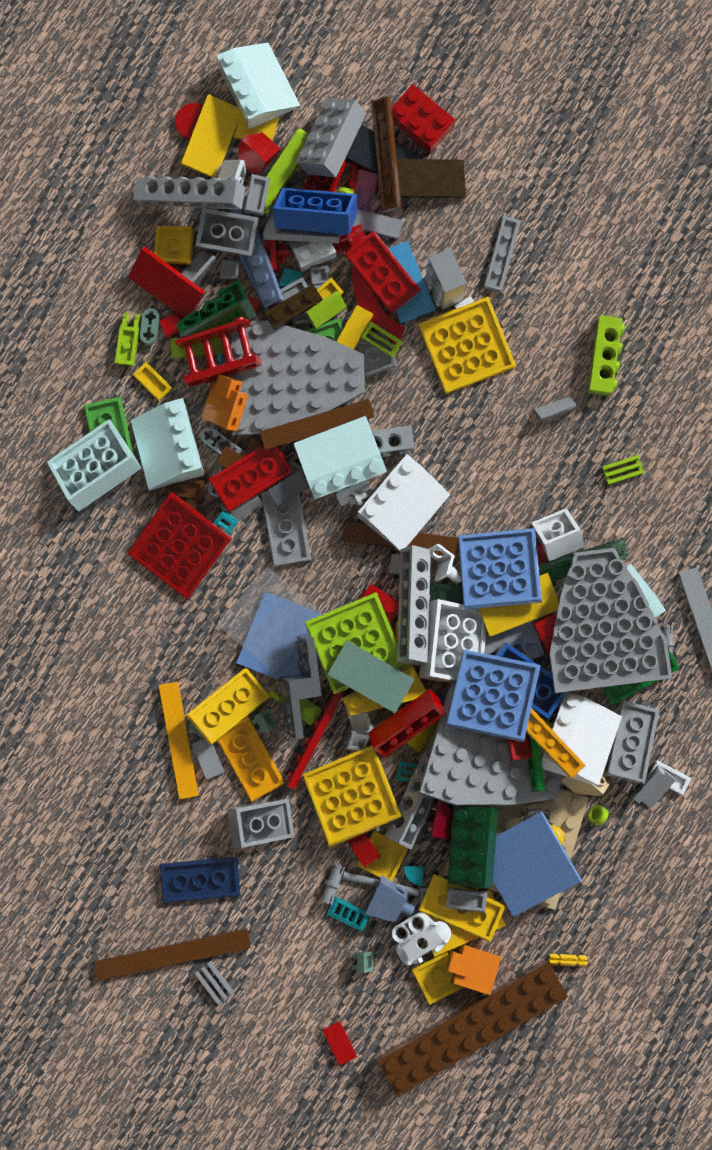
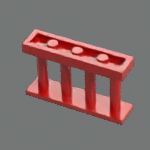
[174,317,262,388]

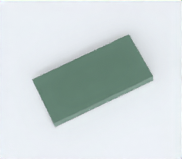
[327,640,415,713]

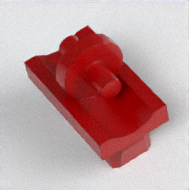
[332,224,366,255]
[263,240,291,273]

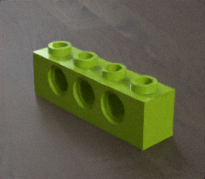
[588,315,625,396]

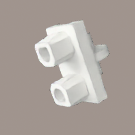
[336,480,371,507]

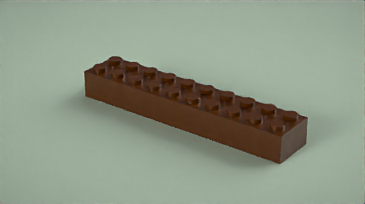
[377,959,568,1096]

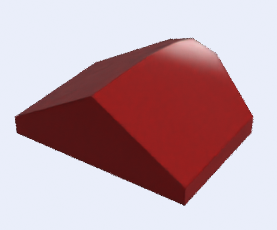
[238,132,281,176]

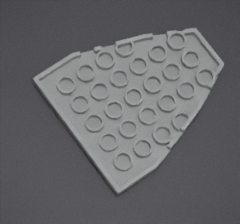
[230,321,365,436]
[549,548,672,693]
[418,681,563,805]

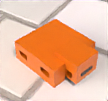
[201,374,248,431]
[445,945,501,995]

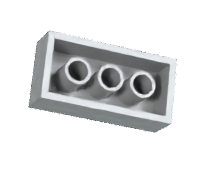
[296,98,367,178]
[424,248,467,311]

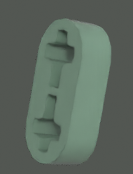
[140,308,160,345]

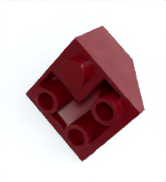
[427,800,453,840]

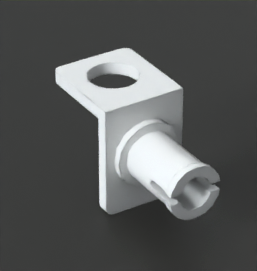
[429,544,462,584]

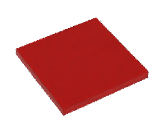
[127,492,233,600]

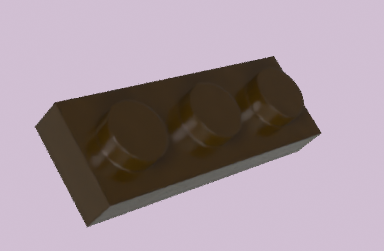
[264,284,323,330]

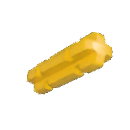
[549,954,587,967]

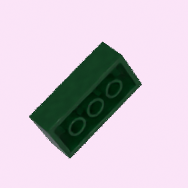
[447,805,498,888]

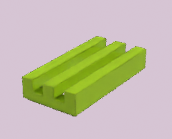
[361,322,403,358]
[602,455,645,485]

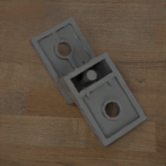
[277,634,321,740]

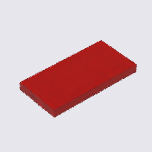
[344,231,421,314]
[128,247,205,318]
[208,446,293,512]

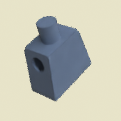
[365,875,415,922]

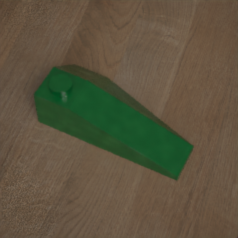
[176,280,257,337]

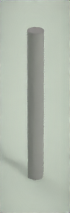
[343,871,420,897]

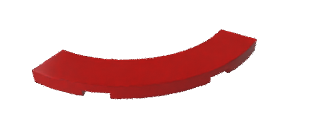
[352,267,406,344]

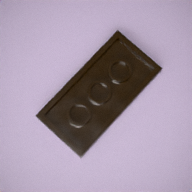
[397,159,466,198]

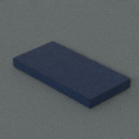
[160,856,241,903]

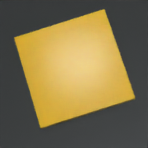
[418,297,516,395]
[302,745,402,847]

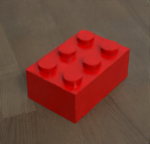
[392,84,456,154]

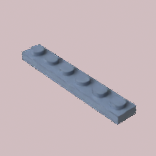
[230,199,284,309]

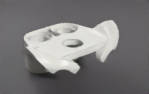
[392,912,451,965]

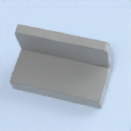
[181,250,217,285]
[633,765,675,808]

